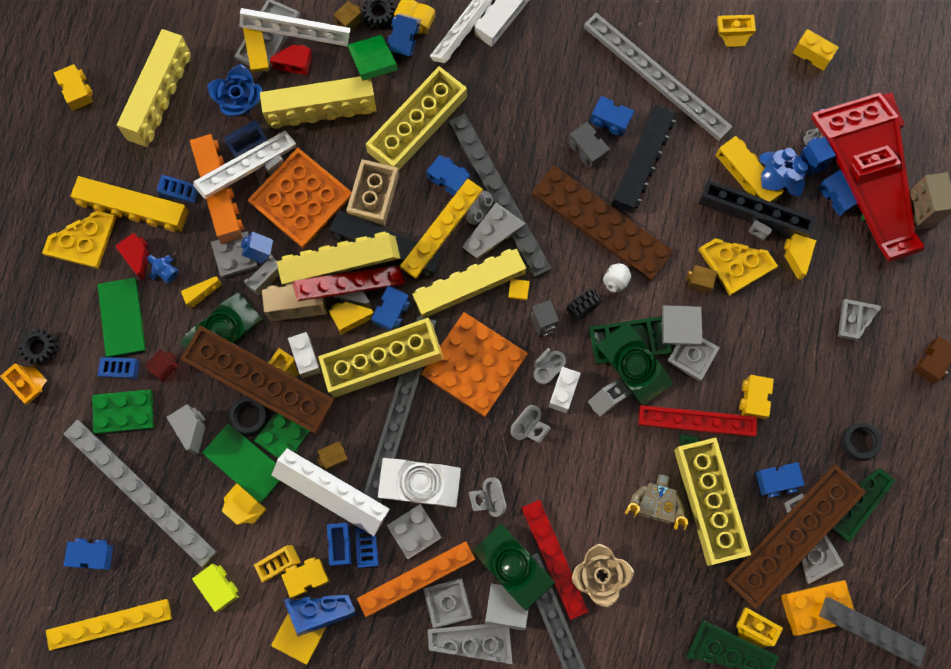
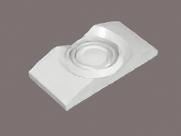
[377,458,461,508]

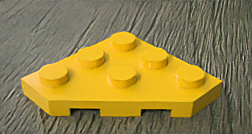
[42,210,116,269]
[698,238,778,296]

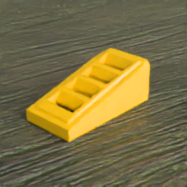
[181,276,222,309]
[254,545,301,583]

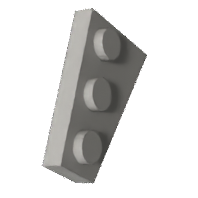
[462,202,526,259]

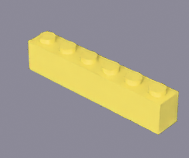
[413,249,526,318]

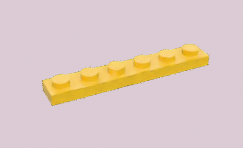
[400,179,483,278]
[46,599,172,651]

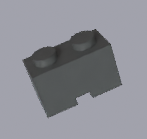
[568,122,610,168]
[530,300,559,337]

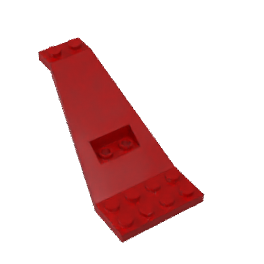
[811,93,925,262]

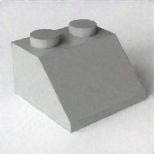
[167,404,206,456]

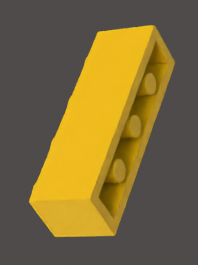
[716,136,784,203]

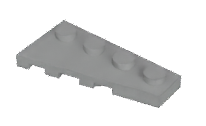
[784,494,844,584]
[428,624,513,664]

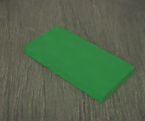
[348,34,398,81]
[97,277,146,358]
[202,423,281,504]

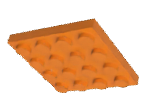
[247,148,352,249]
[421,312,528,417]

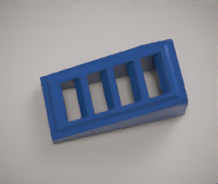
[157,175,199,204]
[97,357,140,380]
[355,528,379,568]

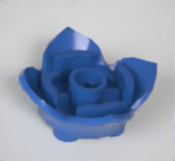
[207,64,263,117]
[760,148,808,197]

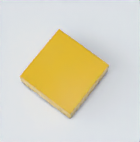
[508,279,529,301]

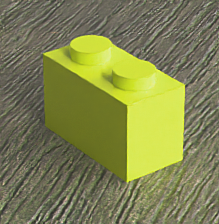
[192,564,239,612]

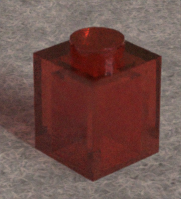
[144,349,179,382]

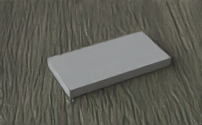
[234,0,300,73]

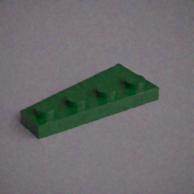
[831,468,896,542]

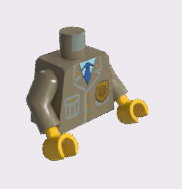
[625,475,688,530]

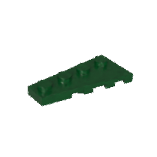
[686,620,779,669]

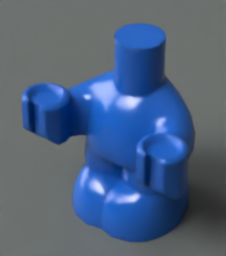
[147,254,179,284]

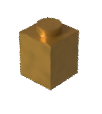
[333,1,363,32]
[686,265,717,294]
[317,441,349,471]

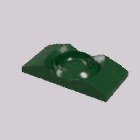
[180,292,264,349]
[589,316,672,365]
[596,322,674,406]
[473,523,556,611]

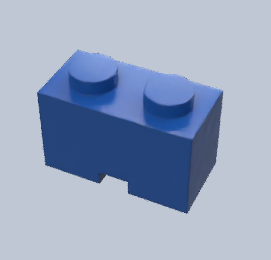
[387,13,421,56]
[590,96,634,136]
[799,136,836,177]
[427,155,470,196]
[818,170,858,216]
[371,286,411,331]
[755,462,805,498]
[327,523,352,567]
[64,538,113,570]

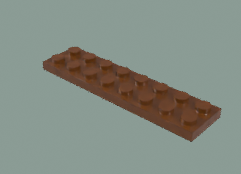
[531,165,674,281]
[181,326,335,434]
[725,464,866,609]

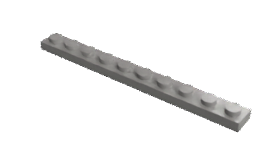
[584,13,732,141]
[64,420,217,567]

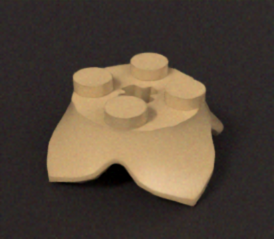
[572,544,634,607]

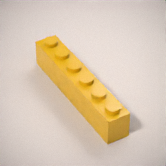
[70,176,189,232]

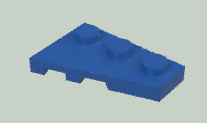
[284,595,355,637]

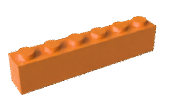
[190,134,244,244]
[357,541,475,617]

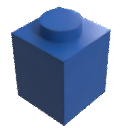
[241,232,273,264]

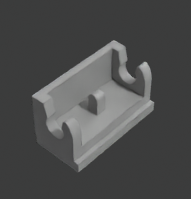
[244,255,280,297]

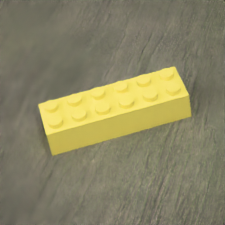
[117,29,191,147]
[366,66,467,171]
[260,77,377,129]
[276,232,400,284]
[318,318,444,398]
[674,438,751,566]

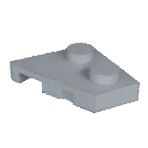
[838,299,881,341]

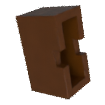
[913,336,951,383]

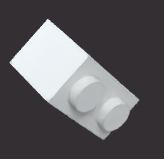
[288,332,321,379]
[548,367,580,413]

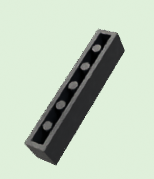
[611,104,676,214]
[698,180,816,238]
[330,210,443,277]

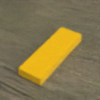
[243,28,270,73]

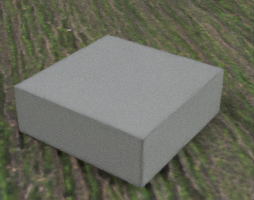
[264,154,284,176]
[749,220,772,240]

